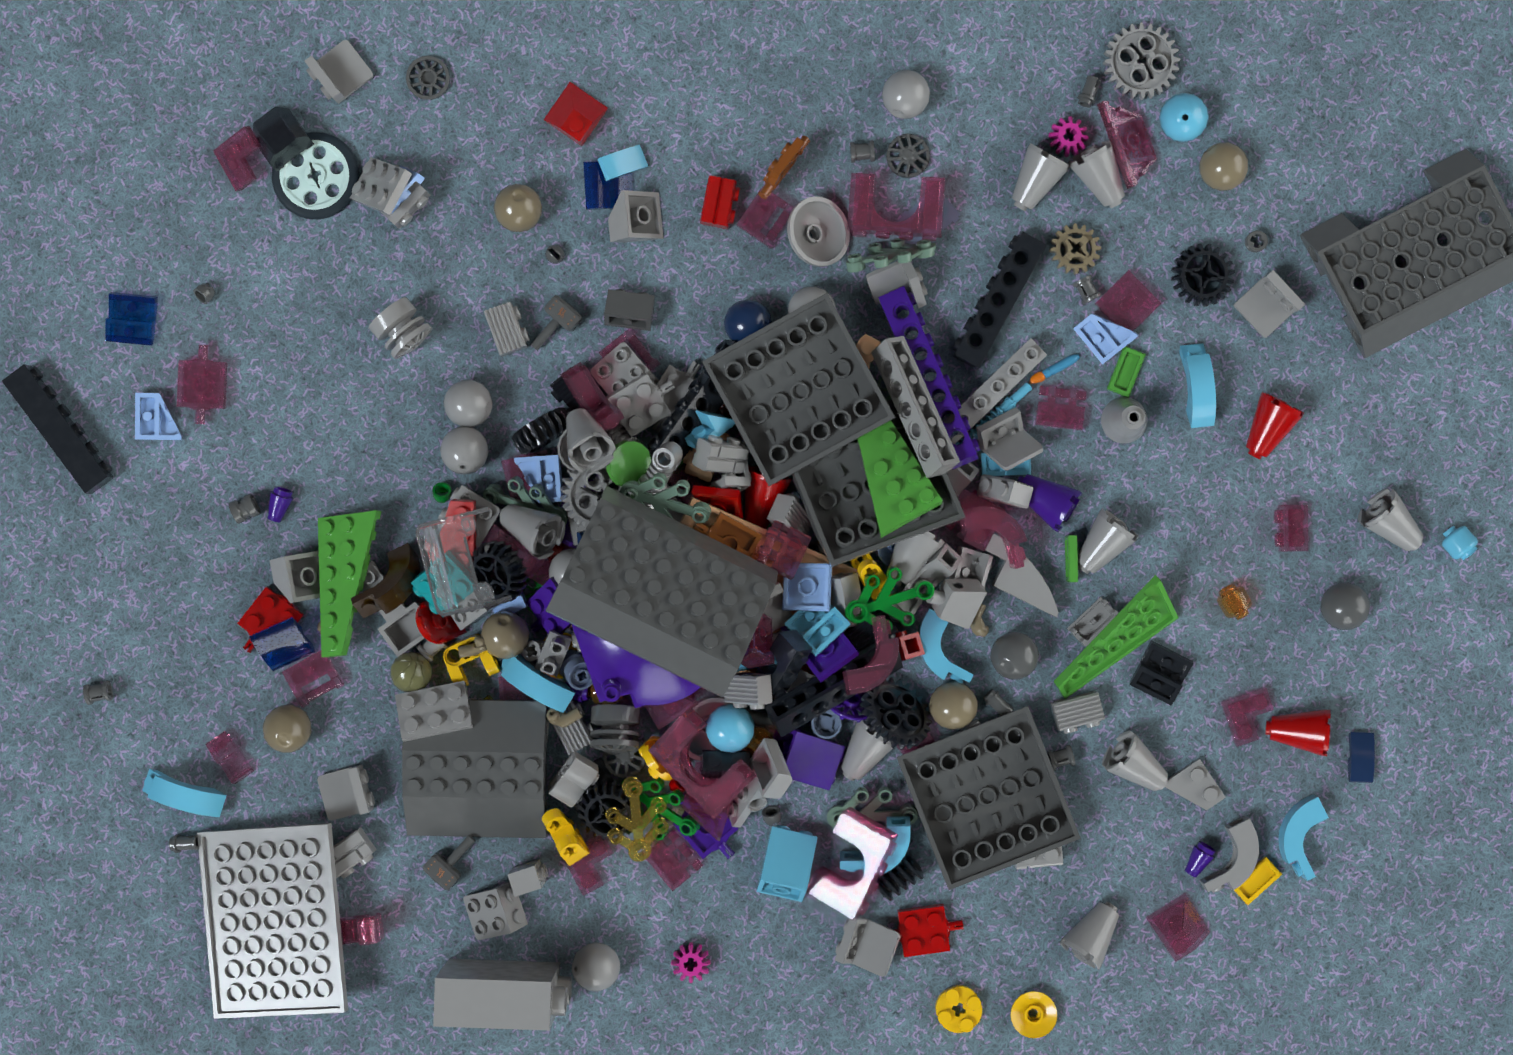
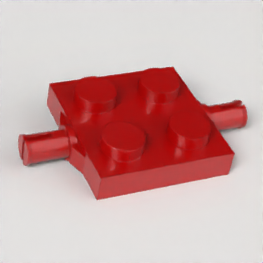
[237,586,304,653]
[894,903,964,957]

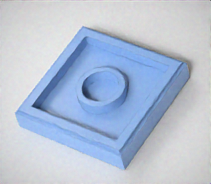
[782,562,832,612]

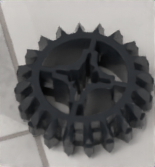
[1171,244,1235,307]
[512,407,569,455]
[468,540,529,604]
[577,779,641,842]

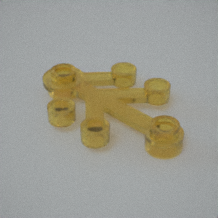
[605,777,669,862]

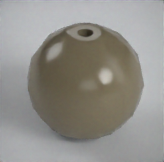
[1199,142,1248,191]
[494,184,542,232]
[481,611,530,659]
[929,682,978,730]
[263,705,312,753]

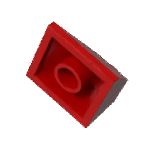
[544,82,608,146]

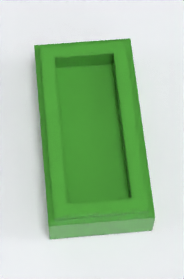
[1107,346,1146,398]
[1065,535,1078,582]

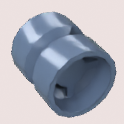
[559,649,593,690]
[811,710,842,739]

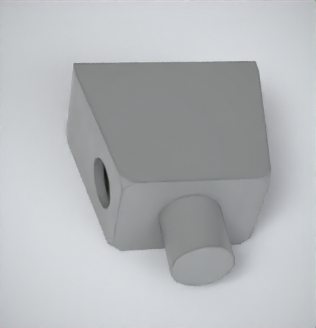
[926,579,987,629]

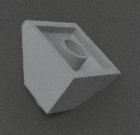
[608,190,664,243]
[269,551,320,603]

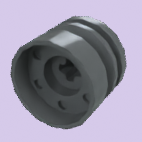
[590,705,640,753]

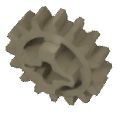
[1049,223,1101,275]

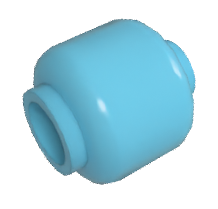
[1442,525,1478,561]

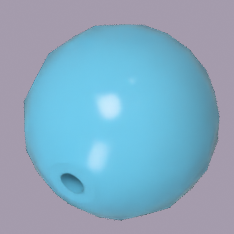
[1159,93,1209,142]
[706,704,755,753]

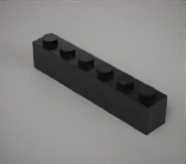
[2,364,114,494]

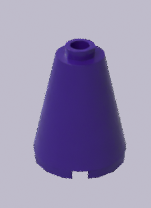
[1017,474,1082,532]

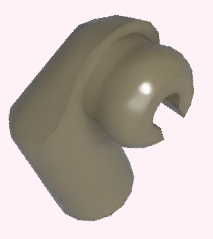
[970,604,989,637]
[458,635,487,658]
[546,707,583,728]

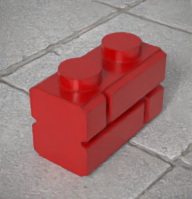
[700,175,740,229]

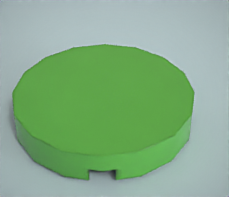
[606,440,651,486]

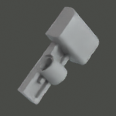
[363,561,425,657]
[726,738,792,828]

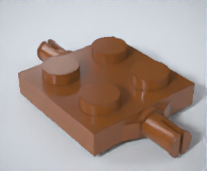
[758,136,810,199]
[692,512,767,564]

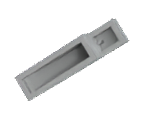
[983,533,1059,617]

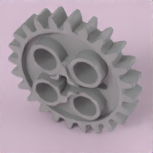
[1103,22,1180,100]
[560,467,632,528]

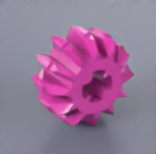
[1048,116,1089,157]
[671,942,711,983]

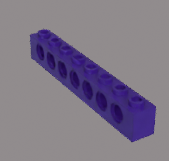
[878,286,980,470]

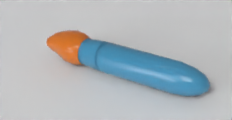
[1029,354,1080,384]

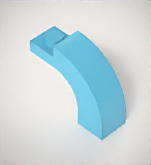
[1179,343,1216,428]
[918,608,974,683]
[500,654,575,713]
[142,769,227,817]
[1279,794,1329,881]
[840,816,910,878]

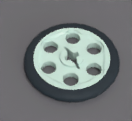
[272,132,359,220]

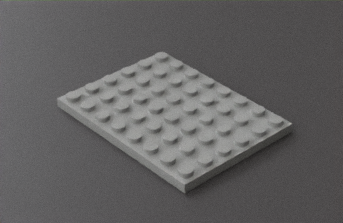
[197,823,348,1019]

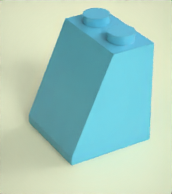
[756,825,818,902]

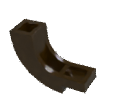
[351,543,421,619]

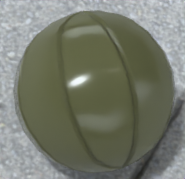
[390,652,432,692]

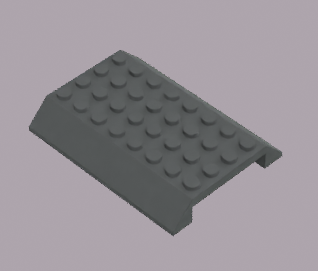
[546,486,778,697]

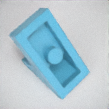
[685,410,735,448]

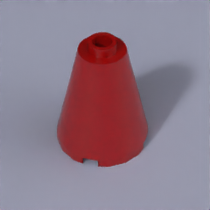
[1246,392,1304,459]
[744,465,792,529]
[1265,709,1331,756]

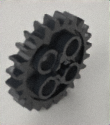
[860,677,932,750]

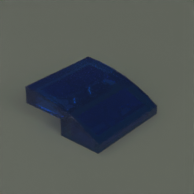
[583,161,633,210]
[105,292,158,346]
[249,617,315,671]

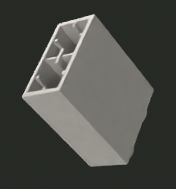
[433,959,572,1031]

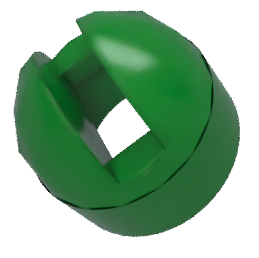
[432,482,451,503]

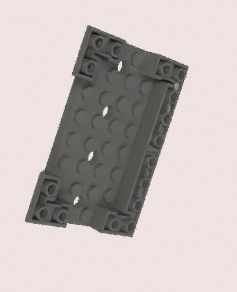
[1300,149,1513,358]

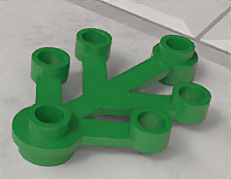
[845,566,935,634]
[620,777,700,840]

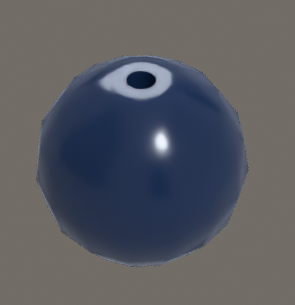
[724,299,772,342]

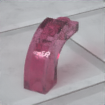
[560,362,624,430]
[959,506,1027,569]
[482,523,551,586]
[842,615,899,695]

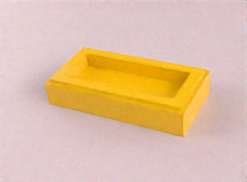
[1234,856,1282,905]

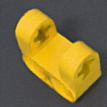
[849,554,894,601]
[443,634,501,686]
[542,808,590,866]

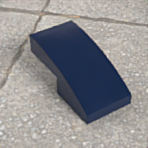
[1347,732,1375,783]

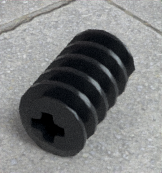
[872,852,924,901]

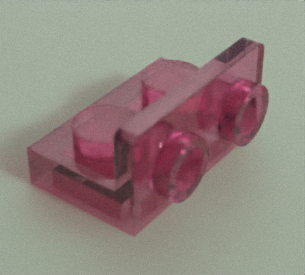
[1274,505,1308,552]

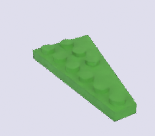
[858,421,943,538]
[318,510,382,658]
[1054,575,1179,699]

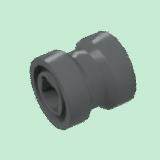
[229,493,261,524]

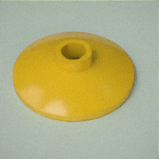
[1010,991,1057,1038]

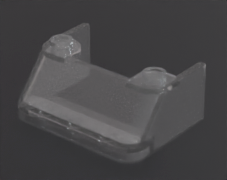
[416,507,512,616]

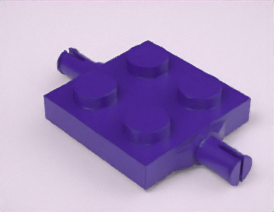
[526,577,571,634]
[673,793,738,859]

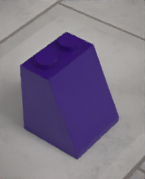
[772,728,845,791]

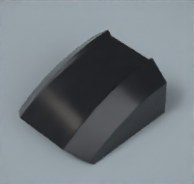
[252,106,314,171]

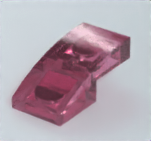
[205,731,254,784]

